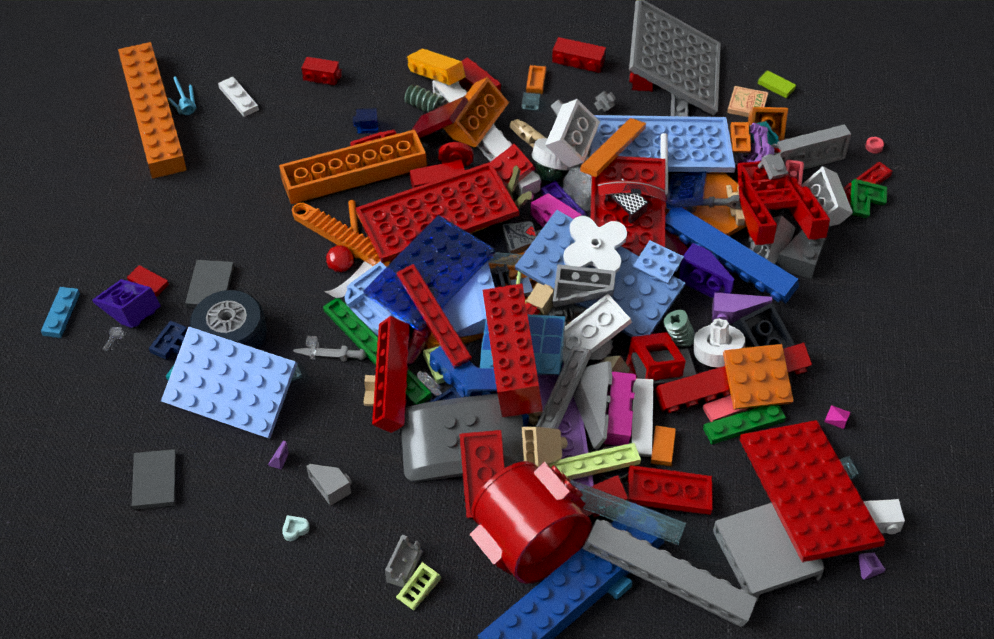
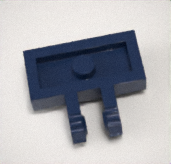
[149,321,187,360]

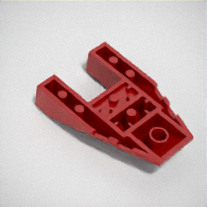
[737,161,830,245]

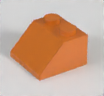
[748,107,788,140]

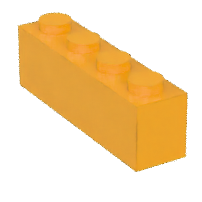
[407,49,465,85]

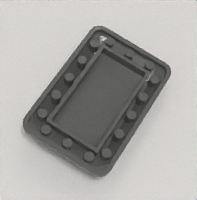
[401,394,524,482]

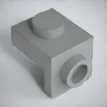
[758,154,788,180]

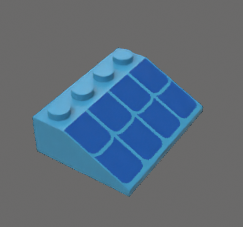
[480,314,566,376]

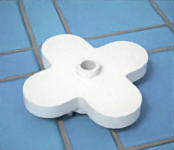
[564,216,627,273]

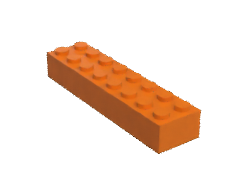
[279,129,427,204]

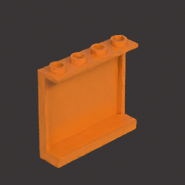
[669,172,747,236]

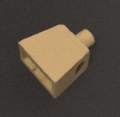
[522,427,568,467]

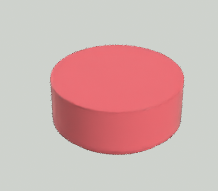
[865,137,884,154]

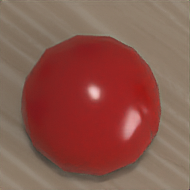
[326,245,354,272]

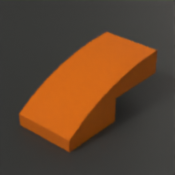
[730,122,751,153]

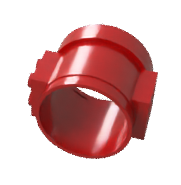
[470,461,591,584]

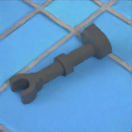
[686,195,741,213]

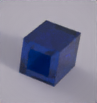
[353,108,378,133]

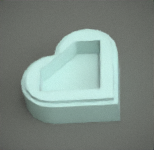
[282,515,309,541]

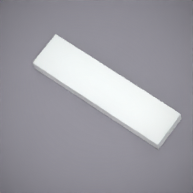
[631,379,653,457]

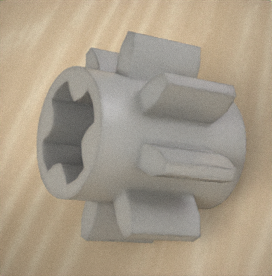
[594,90,616,112]

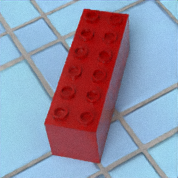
[483,284,543,417]

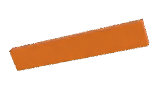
[580,118,646,177]

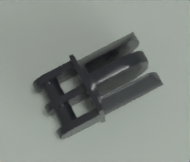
[489,264,512,288]

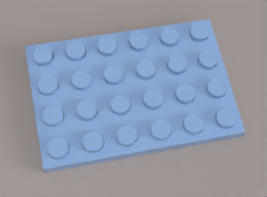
[161,327,297,439]

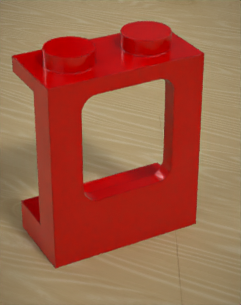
[629,332,686,380]

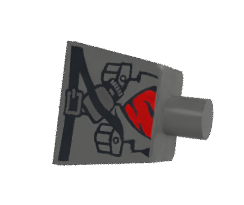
[502,221,542,256]

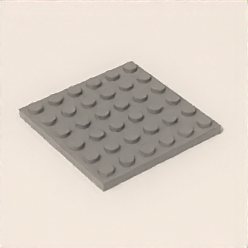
[629,0,721,116]

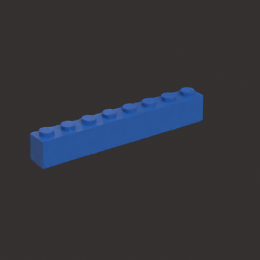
[665,204,799,304]

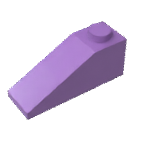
[712,293,772,324]

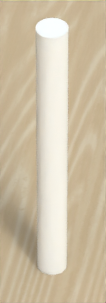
[660,133,668,198]

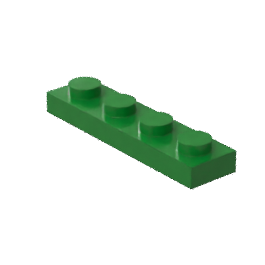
[703,405,786,445]

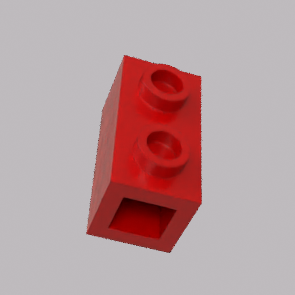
[302,57,342,85]

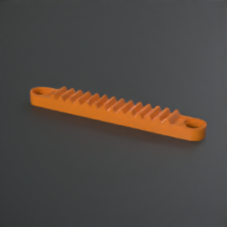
[292,203,407,277]

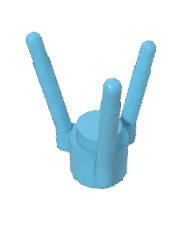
[167,77,197,115]

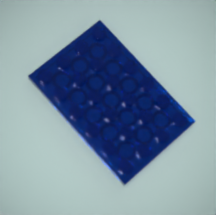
[363,215,495,332]

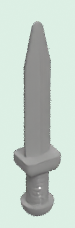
[293,346,366,362]

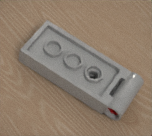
[771,124,851,170]

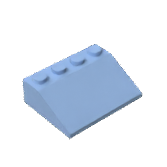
[431,257,495,337]

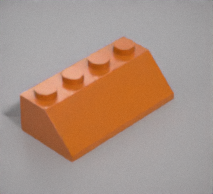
[443,77,509,147]

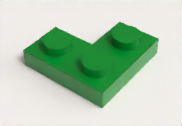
[850,179,887,218]

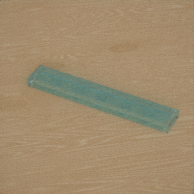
[570,479,686,545]

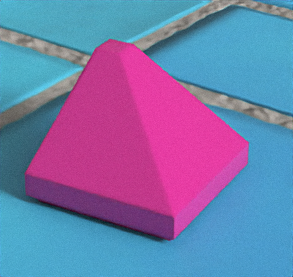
[825,405,850,429]

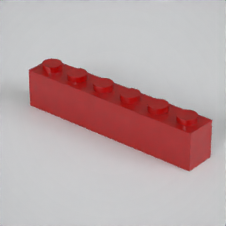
[372,316,410,433]

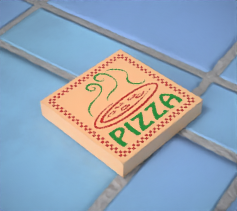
[727,86,768,117]

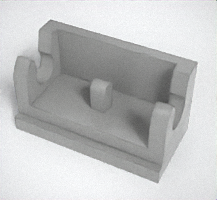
[385,535,423,587]

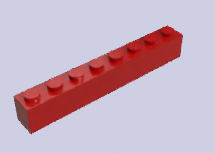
[654,343,812,413]

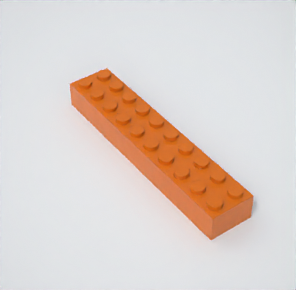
[118,42,187,179]

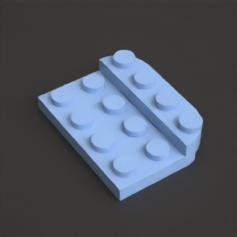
[345,262,421,337]

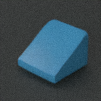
[608,576,632,600]

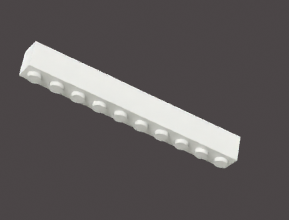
[433,80,541,197]

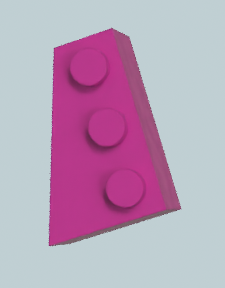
[531,193,582,227]
[603,371,636,446]

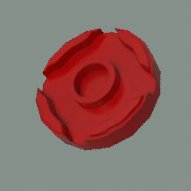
[438,142,474,166]

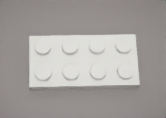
[563,294,632,364]

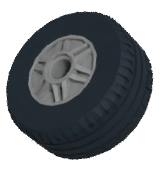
[190,290,267,350]

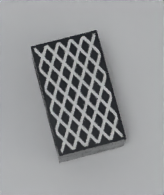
[605,178,648,224]

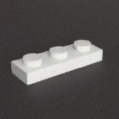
[218,77,259,117]

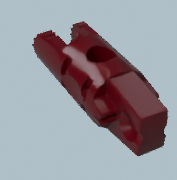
[407,319,431,365]

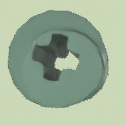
[404,85,443,112]
[664,310,695,347]

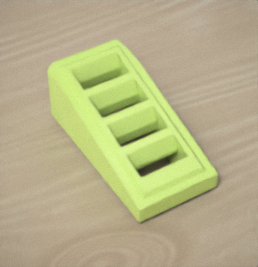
[396,562,441,611]

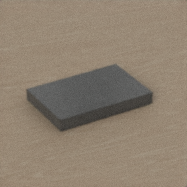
[185,260,234,308]
[631,349,696,387]
[132,449,176,510]

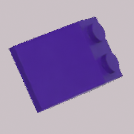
[679,243,734,298]
[92,279,161,328]

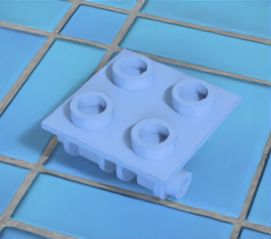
[633,241,684,283]

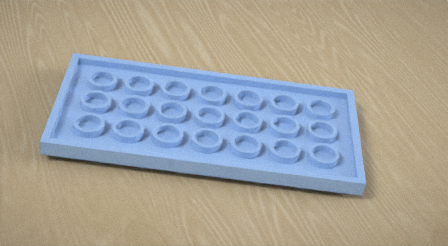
[589,115,735,172]

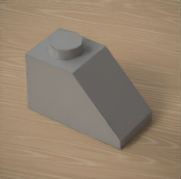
[307,464,352,506]

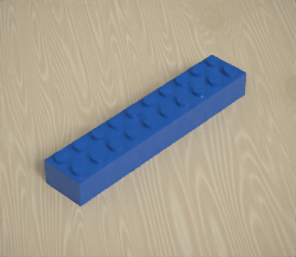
[478,503,666,639]

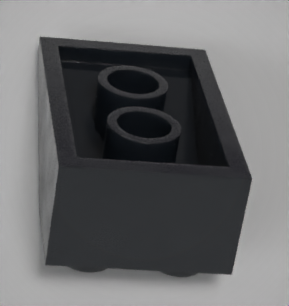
[733,303,795,349]

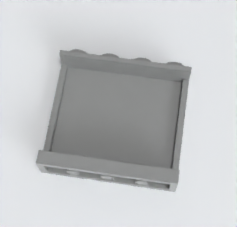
[713,503,824,601]

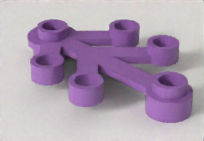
[739,123,774,163]

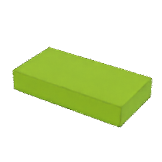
[758,70,796,98]

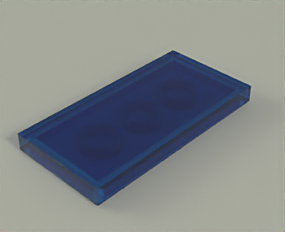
[666,171,707,209]

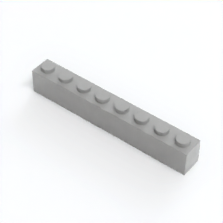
[582,519,757,627]

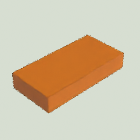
[526,65,546,94]
[651,426,676,466]

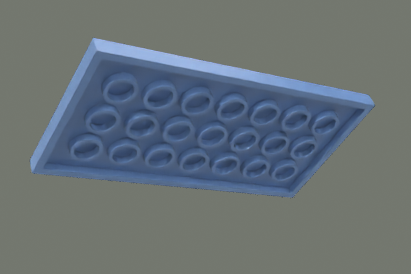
[515,210,685,337]

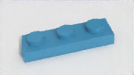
[41,287,80,338]

